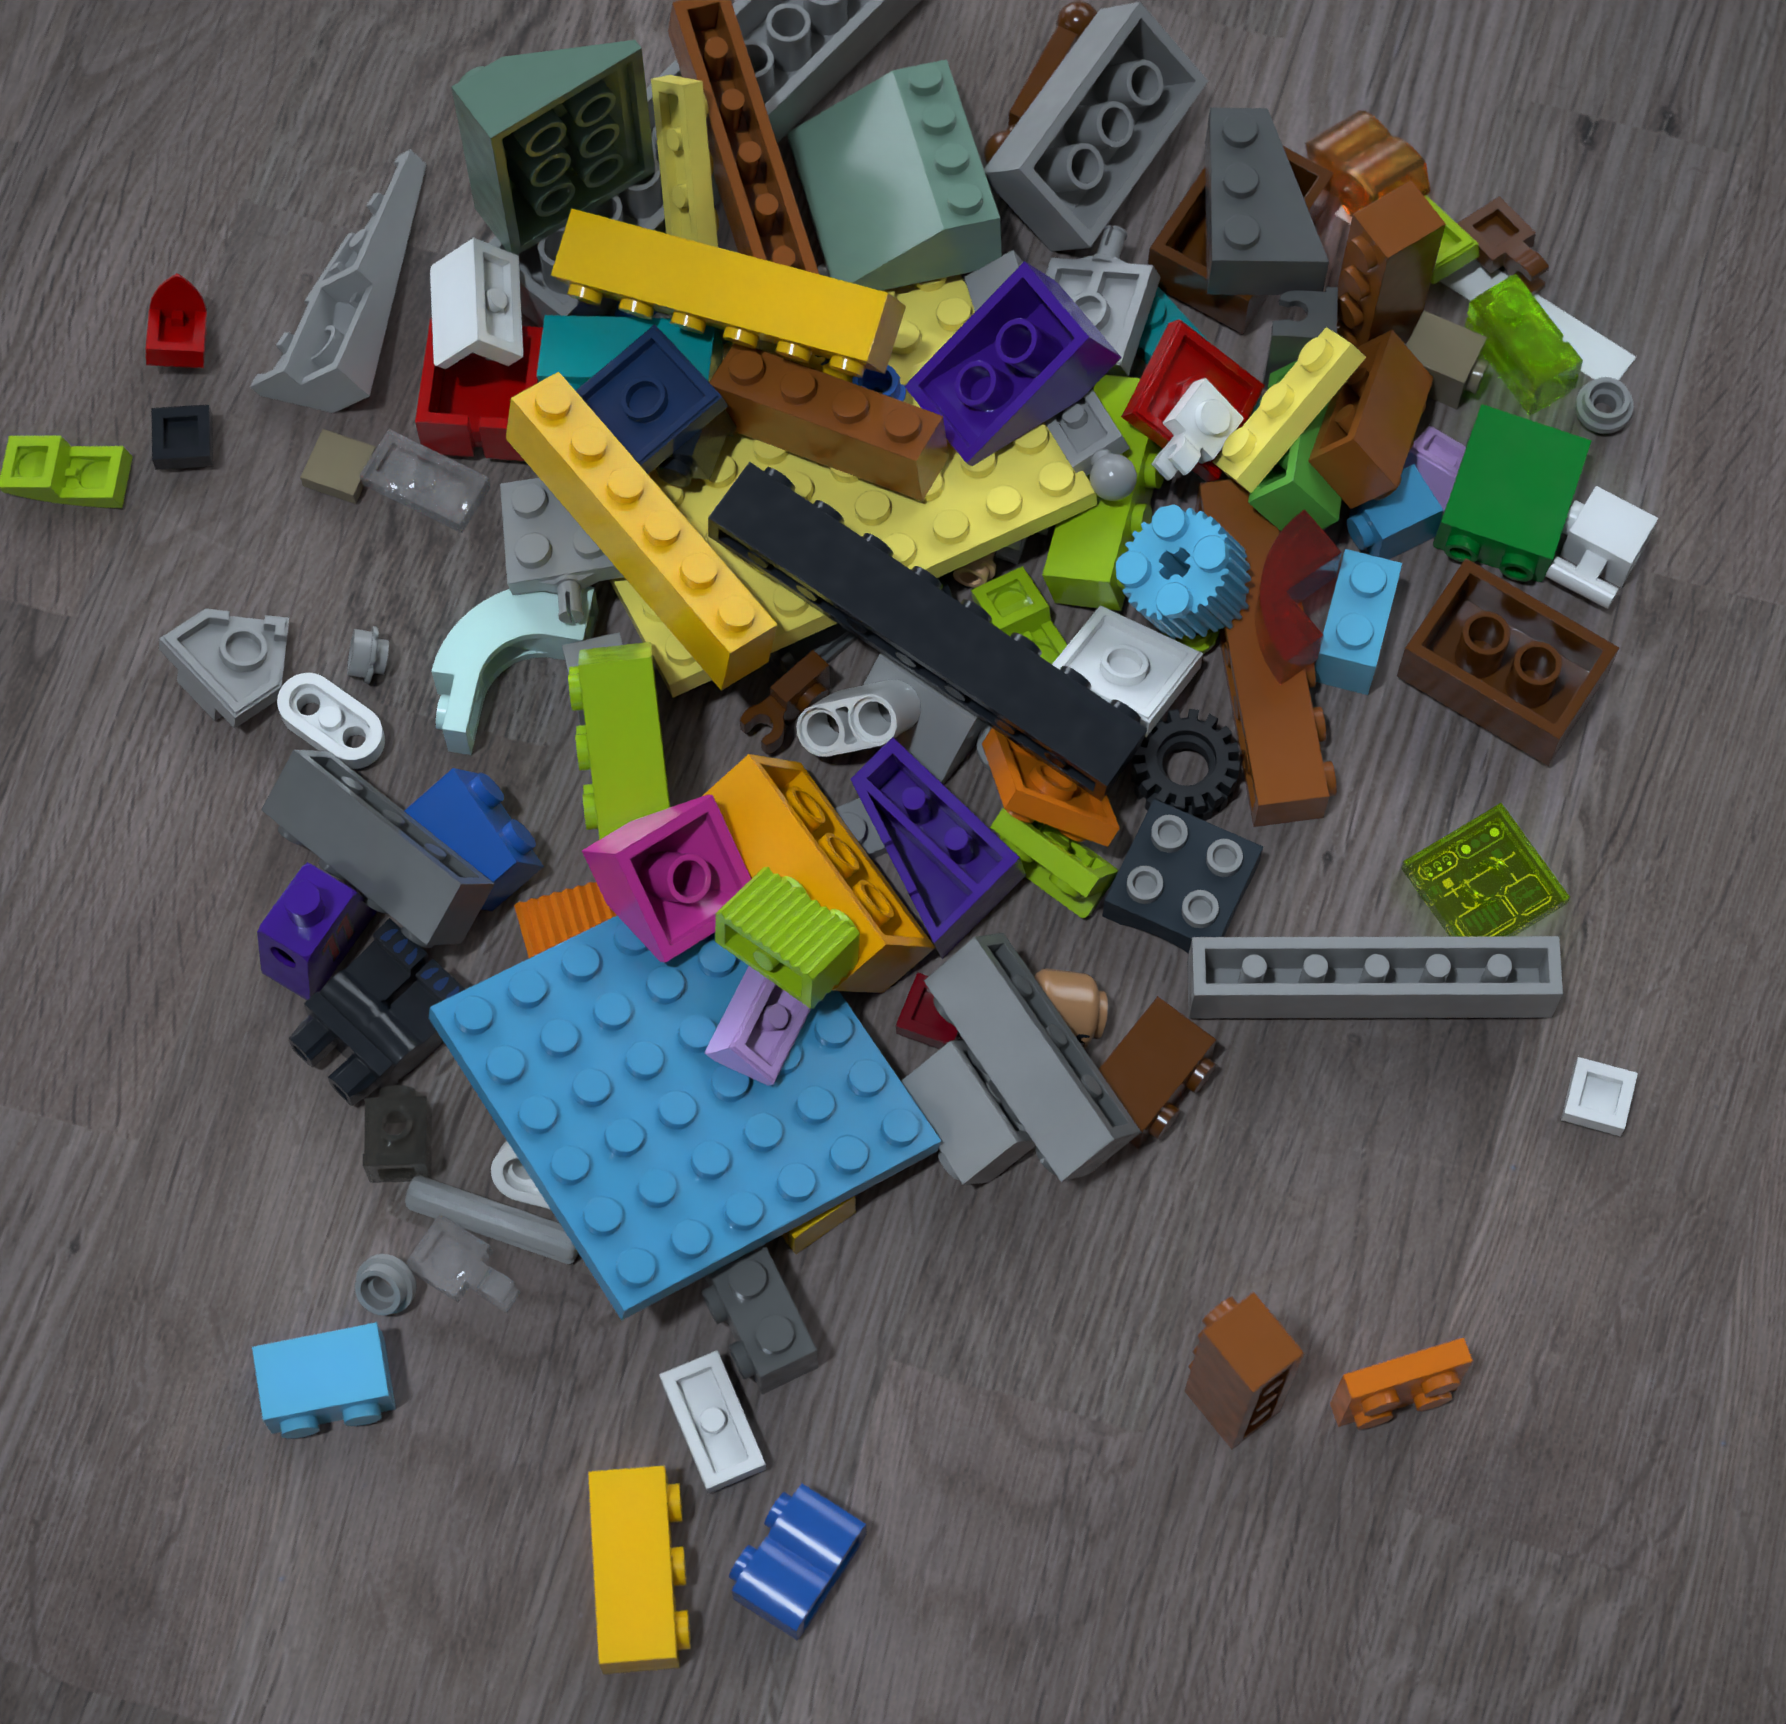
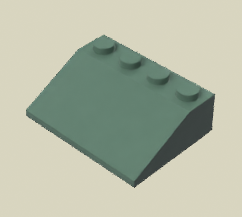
[451,40,655,255]
[787,59,1002,291]

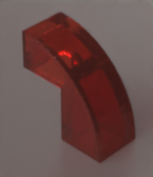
[1255,509,1342,685]

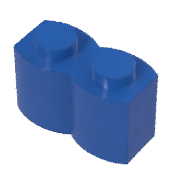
[729,1484,867,1641]

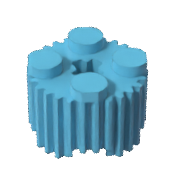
[1116,504,1251,639]

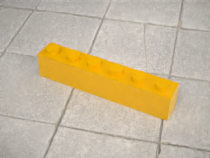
[551,208,906,378]
[506,371,778,691]

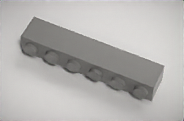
[1187,936,1563,1018]

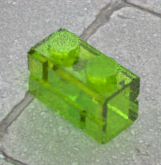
[1464,274,1583,415]

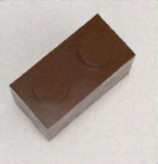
[1098,996,1217,1149]

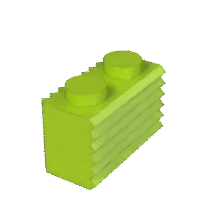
[715,867,860,1009]

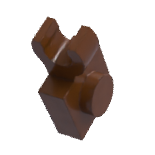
[1457,196,1549,299]
[740,650,830,754]

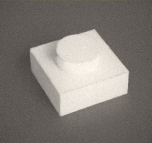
[1561,1057,1638,1136]

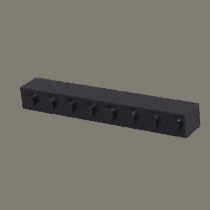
[708,462,1148,801]

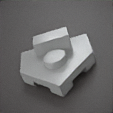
[159,609,289,729]

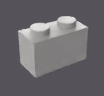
[901,1040,1036,1185]

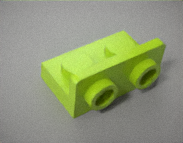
[990,808,1119,918]

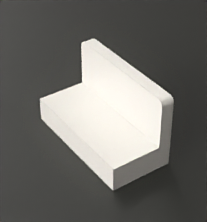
[430,238,523,369]

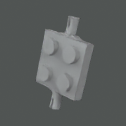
[1046,225,1161,376]
[500,477,624,624]

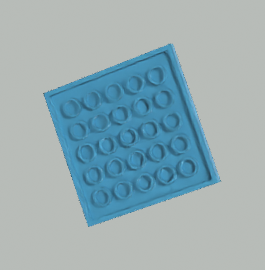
[429,916,941,1320]

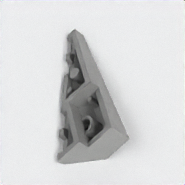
[250,149,426,413]

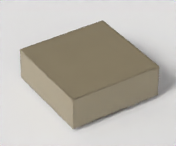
[300,429,378,504]

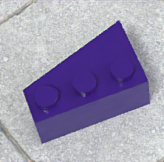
[850,737,1026,959]

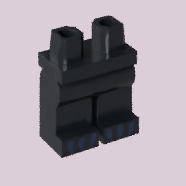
[289,918,466,1106]

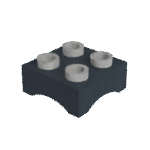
[1102,799,1263,954]

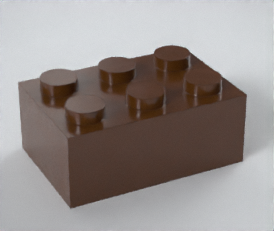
[1148,146,1334,334]
[1397,558,1619,766]

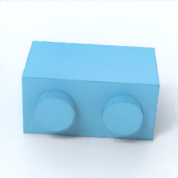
[1315,549,1402,695]
[252,1322,396,1439]

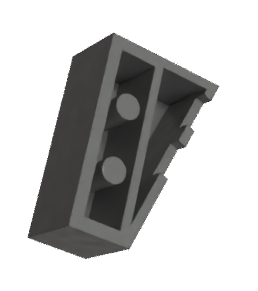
[1205,108,1329,295]

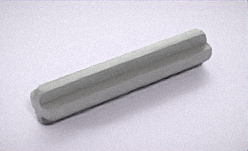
[405,1176,579,1264]

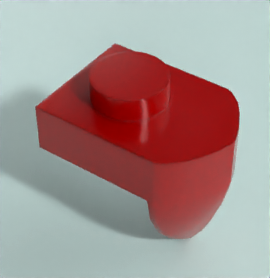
[146,273,207,368]

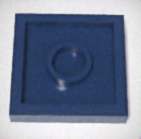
[576,324,728,474]

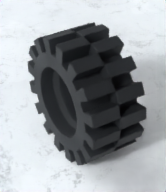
[1131,709,1240,821]

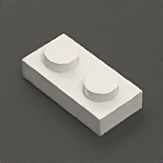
[659,1350,766,1494]

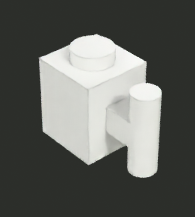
[1546,486,1658,609]

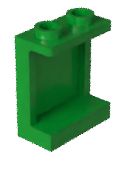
[1432,404,1592,582]

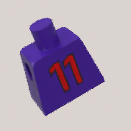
[257,862,376,1000]

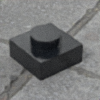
[151,404,213,470]

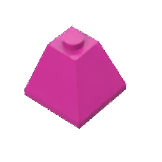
[582,795,751,963]

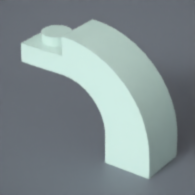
[432,586,599,755]

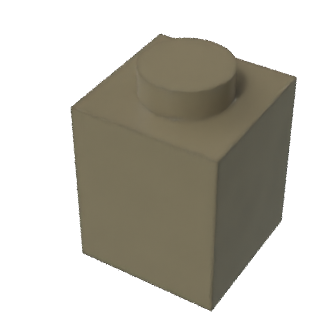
[1406,310,1490,410]

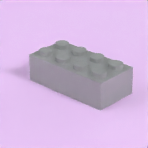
[984,2,1208,251]

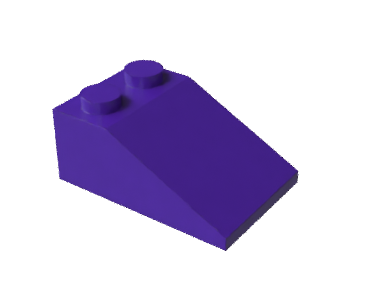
[905,261,1122,466]

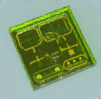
[1401,802,1570,937]

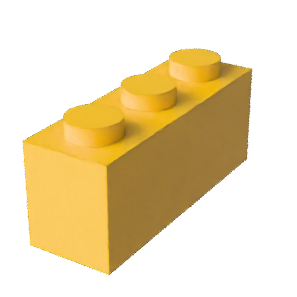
[588,1466,690,1674]

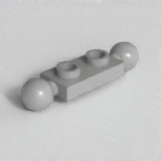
[1044,388,1137,501]

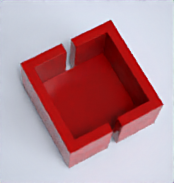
[415,318,543,461]

